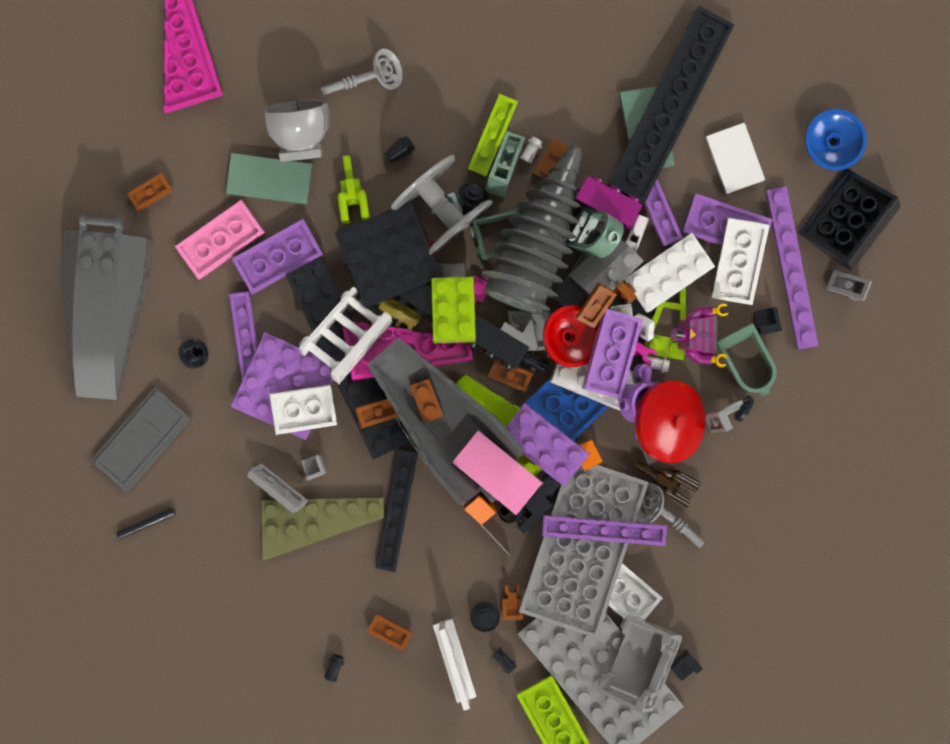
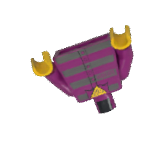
[670,304,728,368]

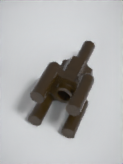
[634,461,701,510]

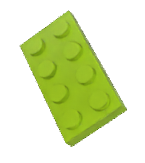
[516,675,590,744]

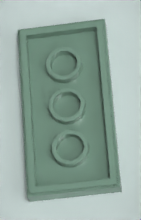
[619,86,675,168]
[226,153,313,205]

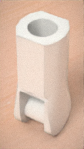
[625,215,649,252]

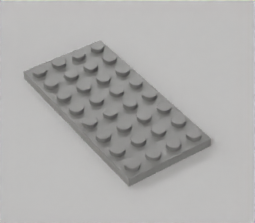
[519,465,649,639]
[517,613,684,744]

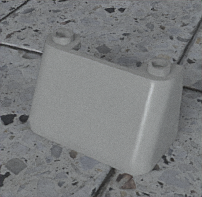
[597,615,682,713]

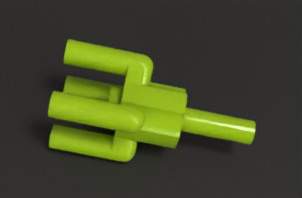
[337,155,370,224]

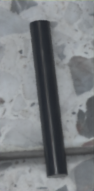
[116,508,176,540]

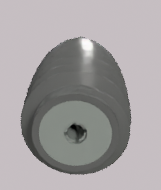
[481,145,582,315]

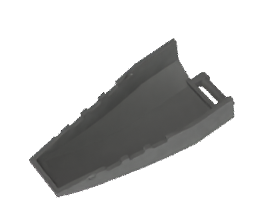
[61,214,153,400]
[367,337,526,505]

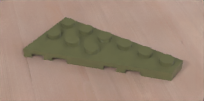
[261,497,384,561]

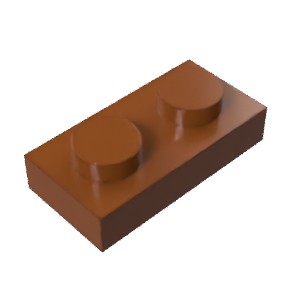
[533,138,569,179]
[127,173,173,212]
[576,282,617,328]
[614,282,637,304]
[488,358,533,392]
[410,377,444,423]
[355,399,398,429]
[367,613,412,651]

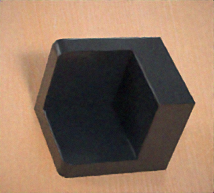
[753,307,782,335]
[671,650,703,681]

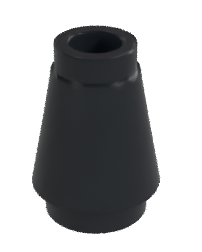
[384,136,416,164]

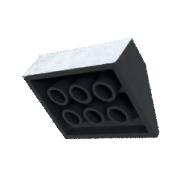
[798,168,901,271]

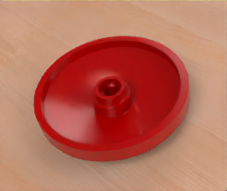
[635,380,705,463]

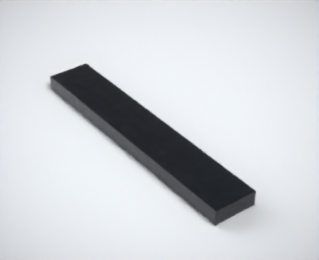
[376,448,418,572]

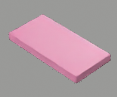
[175,200,265,280]
[452,430,543,515]

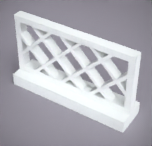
[433,618,476,711]

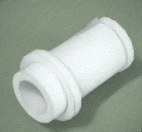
[520,136,543,164]
[644,355,670,373]

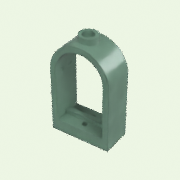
[566,207,624,258]
[717,323,777,397]

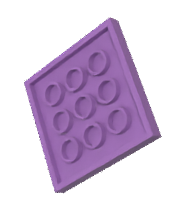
[231,332,333,440]

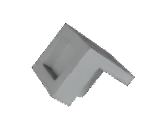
[301,453,328,481]

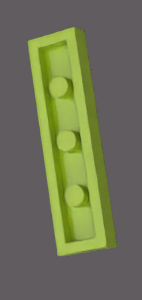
[468,94,518,177]

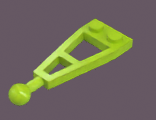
[644,287,686,360]

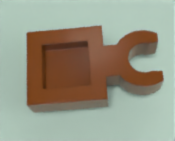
[502,584,523,620]

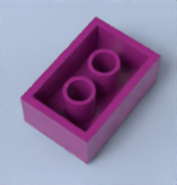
[575,176,643,231]

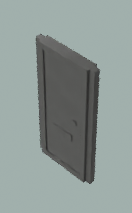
[91,387,192,493]

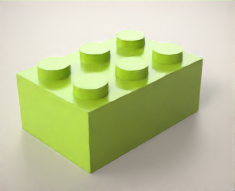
[432,277,476,344]

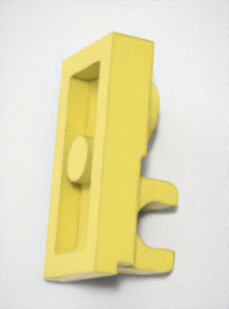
[379,298,422,330]

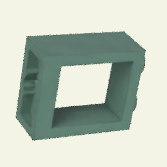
[470,210,521,261]

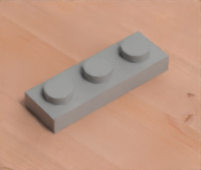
[247,463,308,514]

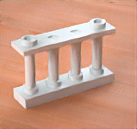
[299,287,392,384]

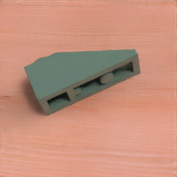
[485,131,525,198]

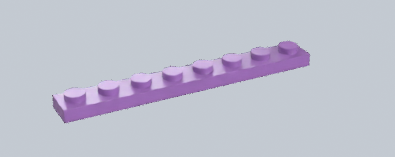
[765,186,819,350]

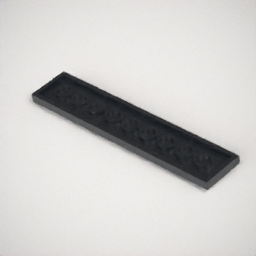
[607,5,735,204]
[285,258,410,460]

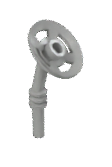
[320,49,403,95]
[637,483,705,548]

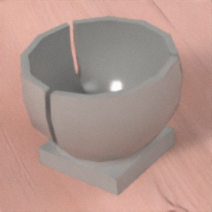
[263,99,330,162]

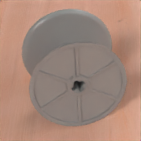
[391,155,493,255]

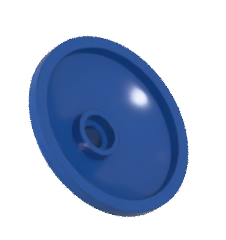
[805,109,867,171]

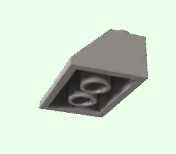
[568,240,643,297]

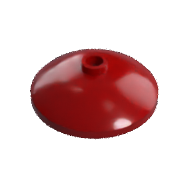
[543,305,599,368]

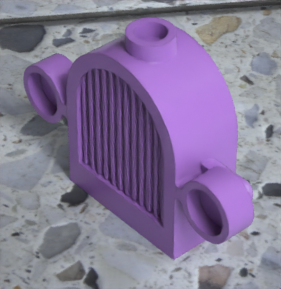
[618,364,662,440]

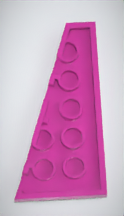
[164,0,223,114]
[342,322,473,381]

